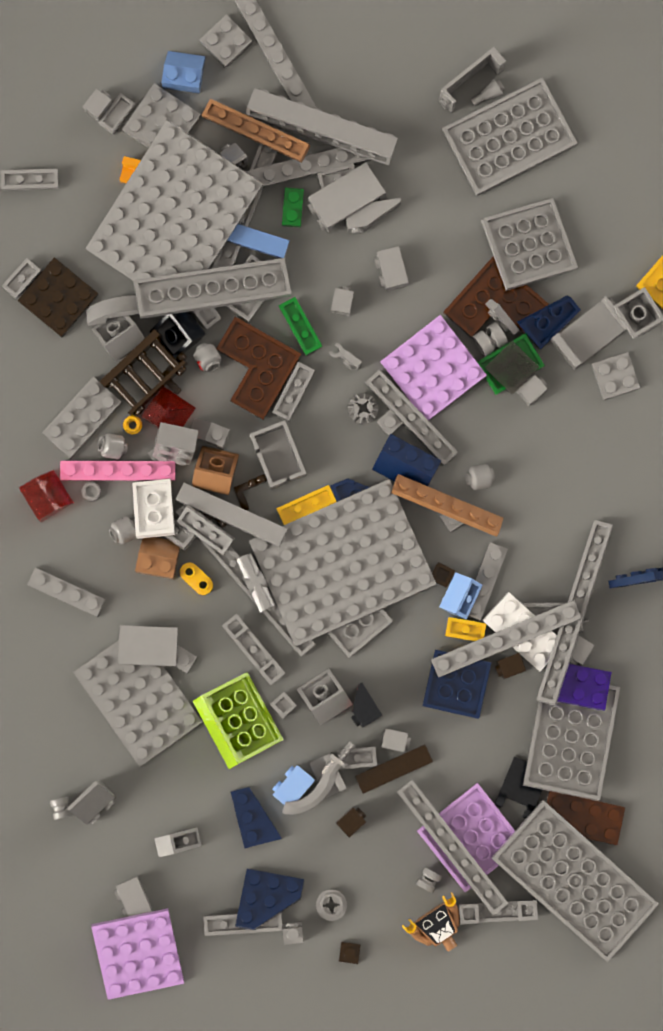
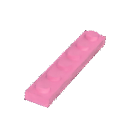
[60,461,176,481]

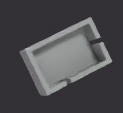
[249,420,306,490]

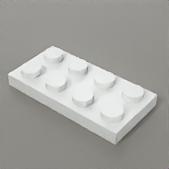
[483,592,557,672]

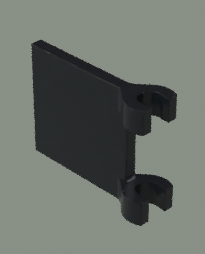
[494,756,542,819]

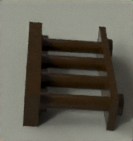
[99,329,188,416]

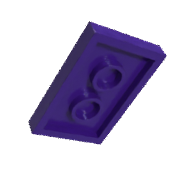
[557,664,612,711]

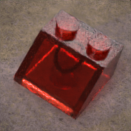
[19,470,74,522]

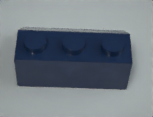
[372,434,441,486]

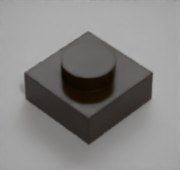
[432,562,455,588]
[339,942,361,964]

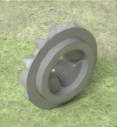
[348,393,378,424]
[316,889,347,921]

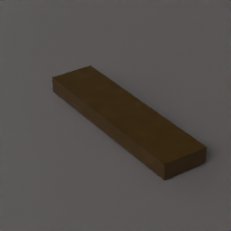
[355,744,433,794]

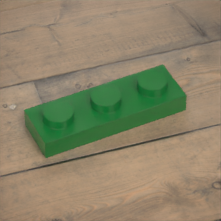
[278,297,323,356]

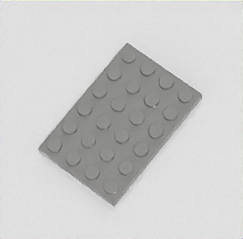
[442,77,578,196]
[73,640,203,767]
[523,672,620,801]

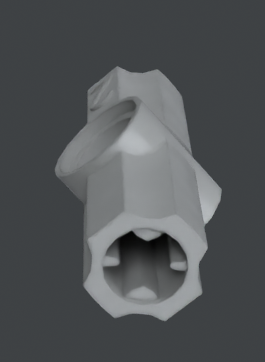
[236,553,275,613]

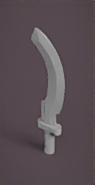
[282,741,355,815]

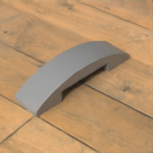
[86,295,139,326]
[222,613,285,685]
[459,900,538,924]

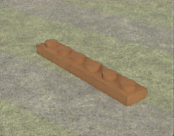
[202,99,310,163]
[391,474,503,537]

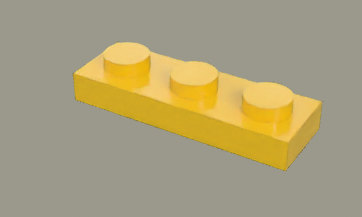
[276,485,336,525]

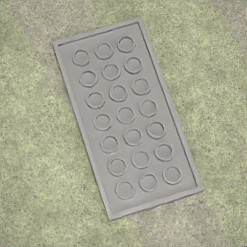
[491,800,659,962]

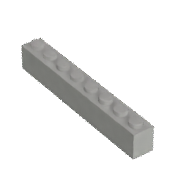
[246,88,398,165]

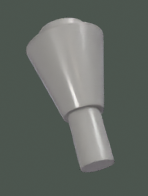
[471,79,505,106]

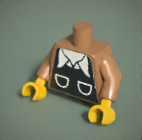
[402,892,460,952]

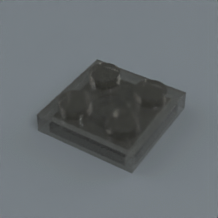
[485,341,539,395]

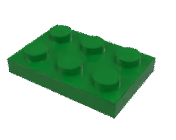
[477,333,545,396]

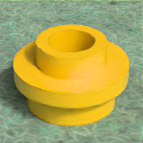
[123,415,142,435]

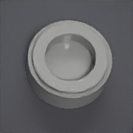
[81,482,101,502]

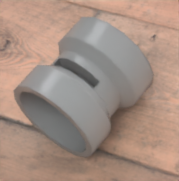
[50,797,73,820]
[416,867,442,894]

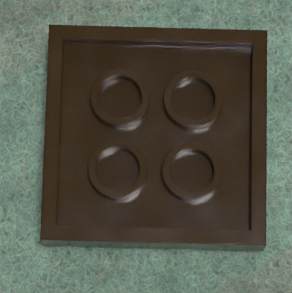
[18,257,99,338]

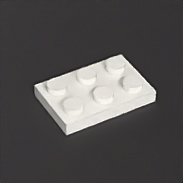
[132,479,175,539]

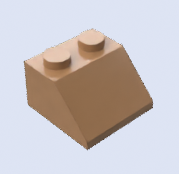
[192,446,239,495]
[135,537,180,580]

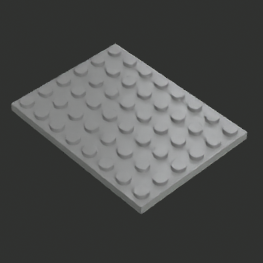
[85,120,263,281]
[249,479,436,647]

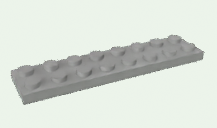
[133,258,291,319]

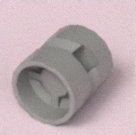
[473,322,508,357]

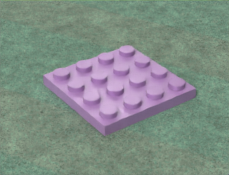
[380,315,487,421]
[417,783,515,892]
[91,908,184,1000]

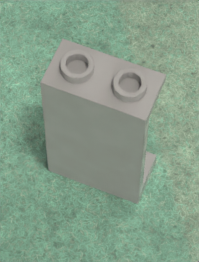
[439,47,506,113]
[307,162,387,234]
[550,296,626,370]

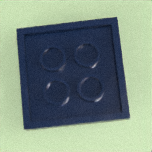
[422,650,492,719]

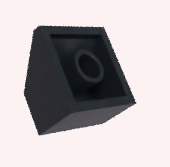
[149,312,206,359]
[351,682,382,728]

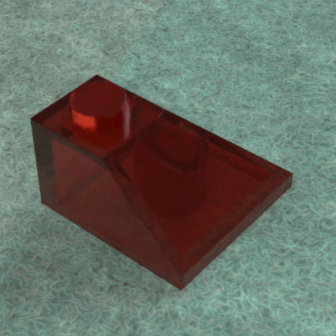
[142,387,196,429]

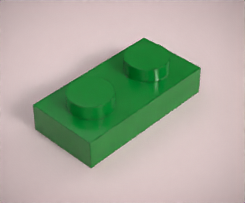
[282,187,304,228]

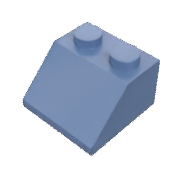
[161,51,205,94]

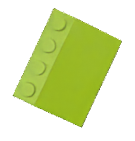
[193,672,284,769]

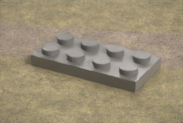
[42,376,122,459]

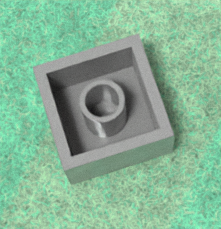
[152,422,199,465]

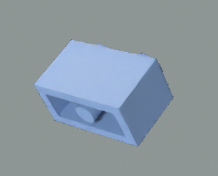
[439,572,483,620]
[272,765,315,805]

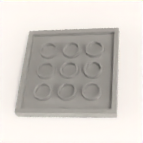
[481,198,578,291]

